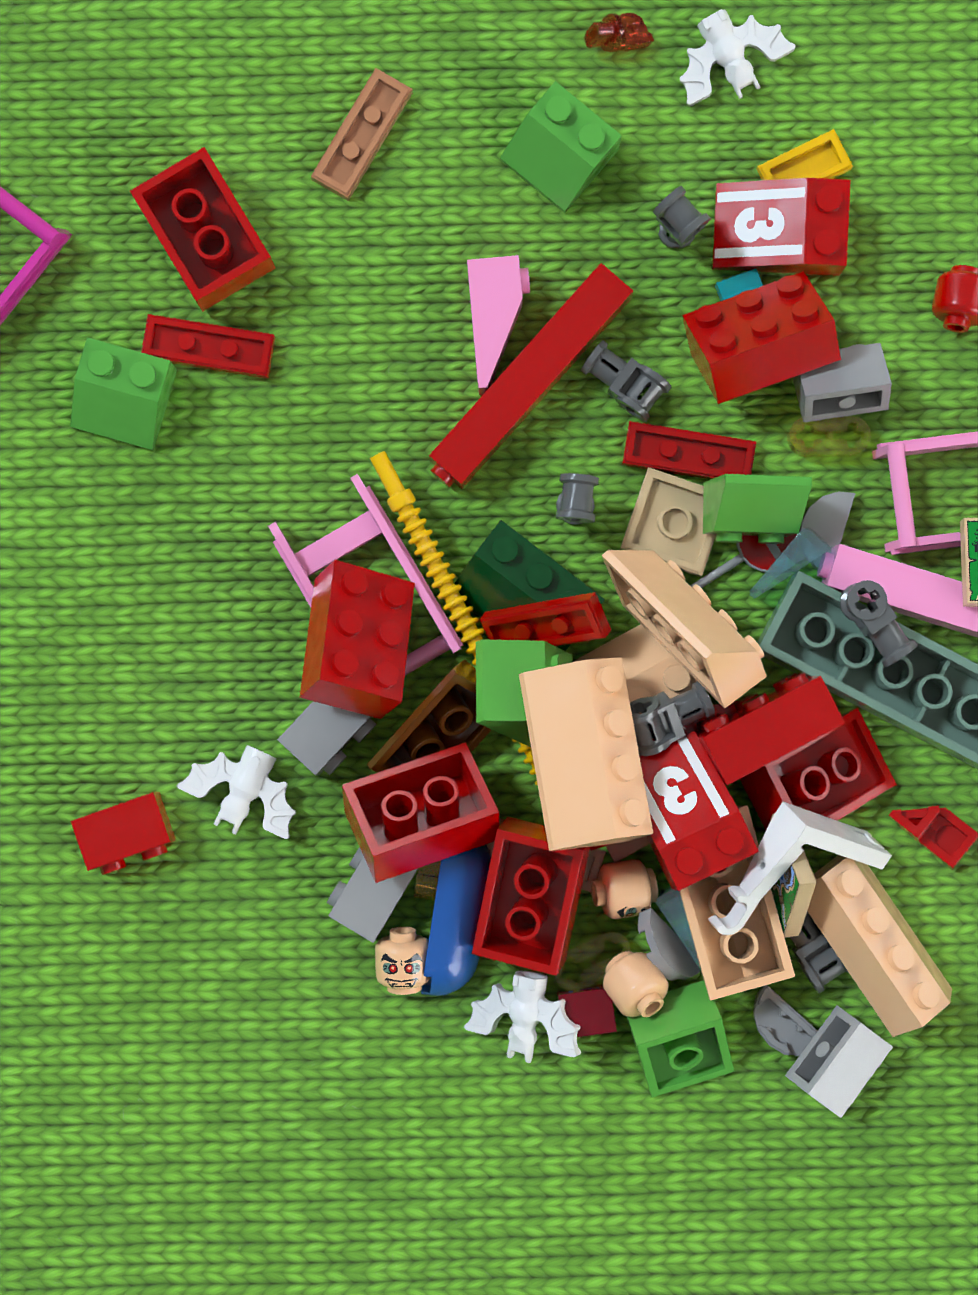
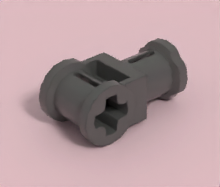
[653,186,711,249]
[580,340,672,422]
[556,473,599,525]
[840,580,918,667]
[630,681,715,756]
[790,912,850,994]

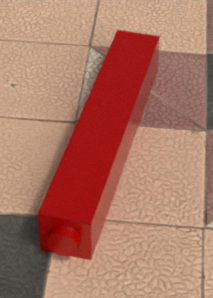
[429,263,633,489]

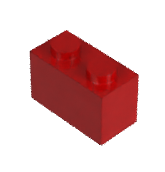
[70,792,176,875]

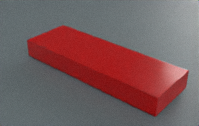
[141,314,276,379]
[622,421,757,479]
[479,592,611,646]

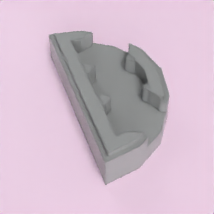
[799,491,855,570]
[638,908,701,981]
[753,985,817,1056]

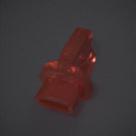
[584,12,654,52]

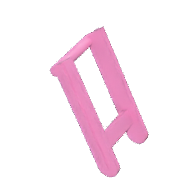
[872,431,978,555]
[268,474,463,676]

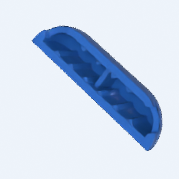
[421,844,491,996]

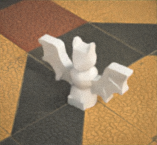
[680,9,795,107]
[177,745,296,839]
[464,971,581,1063]

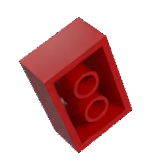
[130,147,276,312]
[682,271,841,404]
[299,559,415,719]
[696,672,845,785]
[342,742,499,883]
[472,817,590,976]

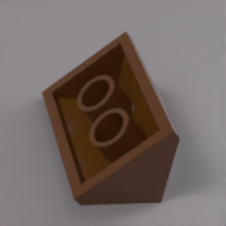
[368,659,491,773]

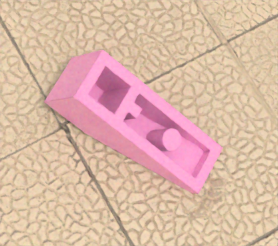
[467,255,530,395]

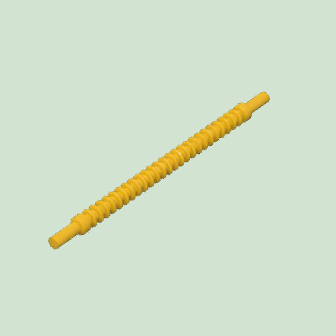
[370,451,538,786]

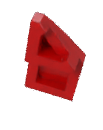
[889,806,978,870]

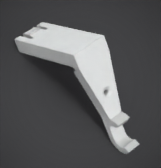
[708,802,892,935]

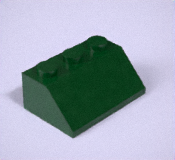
[454,520,605,651]

